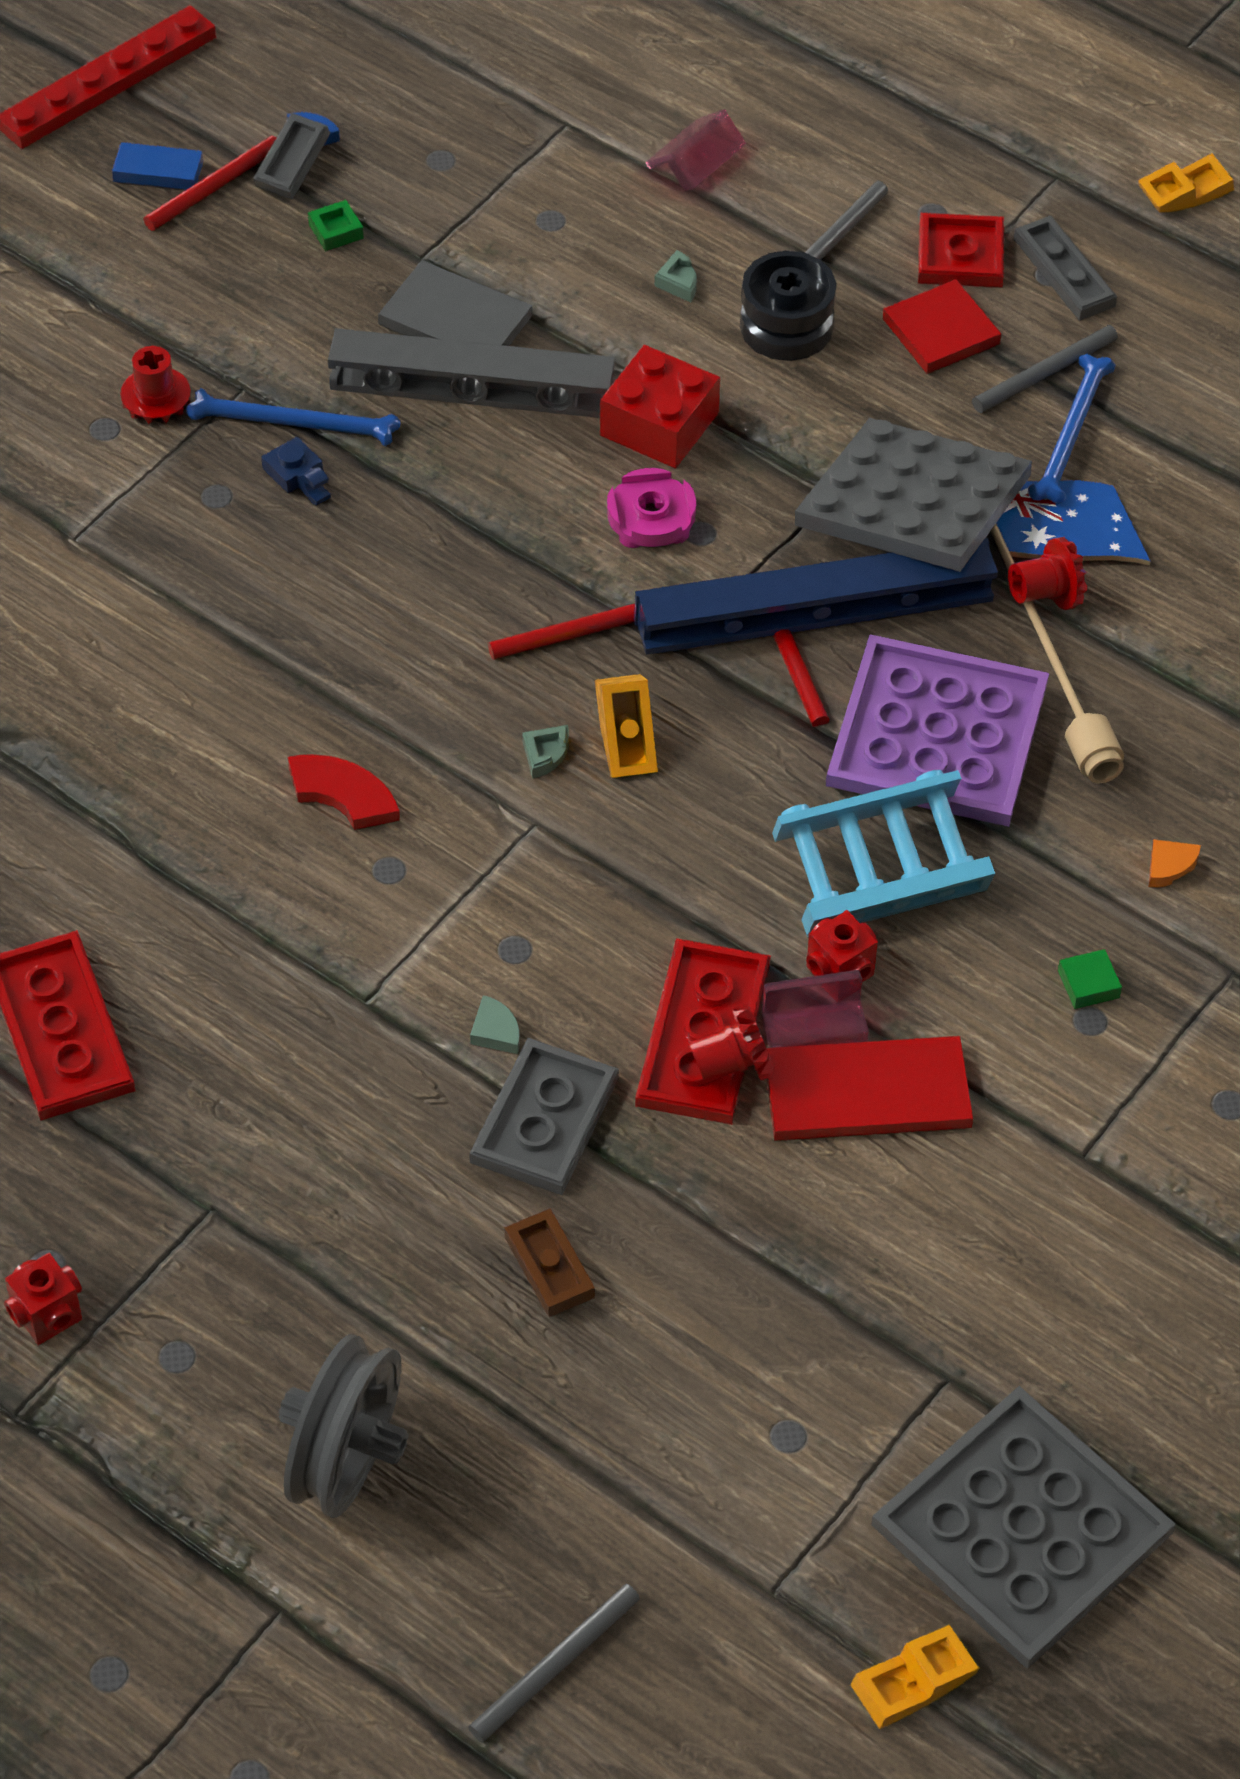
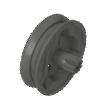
[278,1334,409,1518]

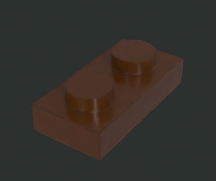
[504,1208,595,1317]

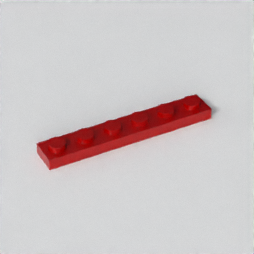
[0,5,217,149]

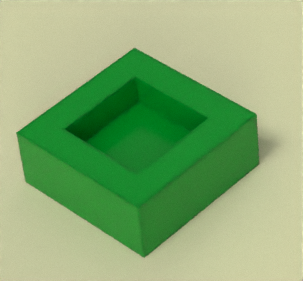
[308,200,364,251]
[1058,949,1122,1009]

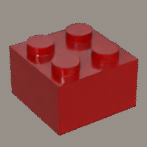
[600,344,720,469]

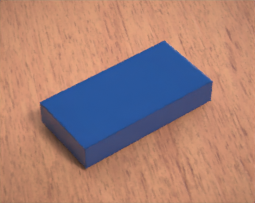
[112,142,204,190]

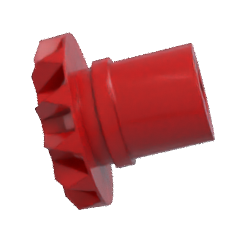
[120,346,190,424]
[1008,537,1088,610]
[689,1003,774,1084]

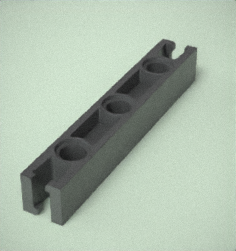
[328,328,615,418]

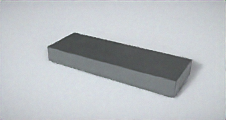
[1014,215,1117,321]

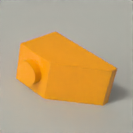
[595,674,658,778]

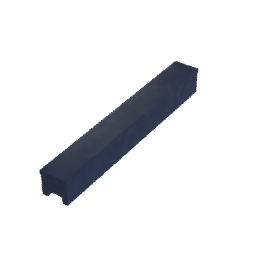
[634,538,998,655]

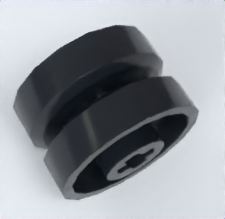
[740,250,837,361]

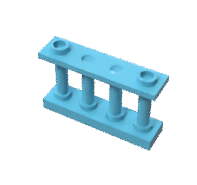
[772,770,995,937]

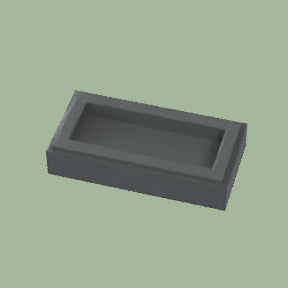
[253,112,330,200]

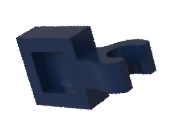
[261,437,331,506]

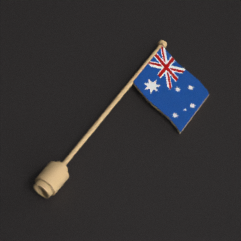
[990,480,1151,783]

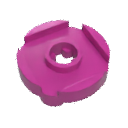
[607,468,696,548]

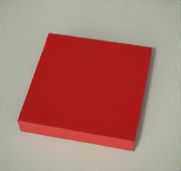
[918,213,1004,288]
[882,279,1001,374]

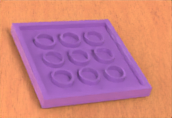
[826,634,1049,827]

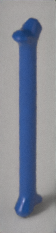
[1028,354,1115,504]
[186,388,401,446]

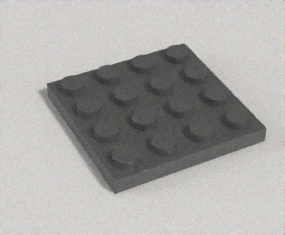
[795,418,1032,571]
[872,1386,1176,1669]

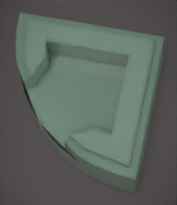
[655,250,697,303]
[522,725,569,779]
[470,995,520,1054]

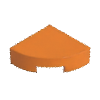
[1148,839,1201,887]

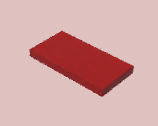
[0,930,136,1121]
[635,938,771,1125]
[766,1036,973,1141]

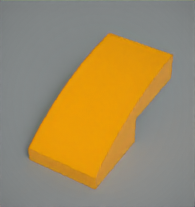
[1138,153,1234,213]
[851,1625,979,1729]

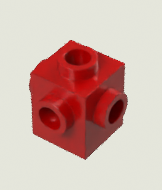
[806,910,878,999]
[4,1252,83,1346]

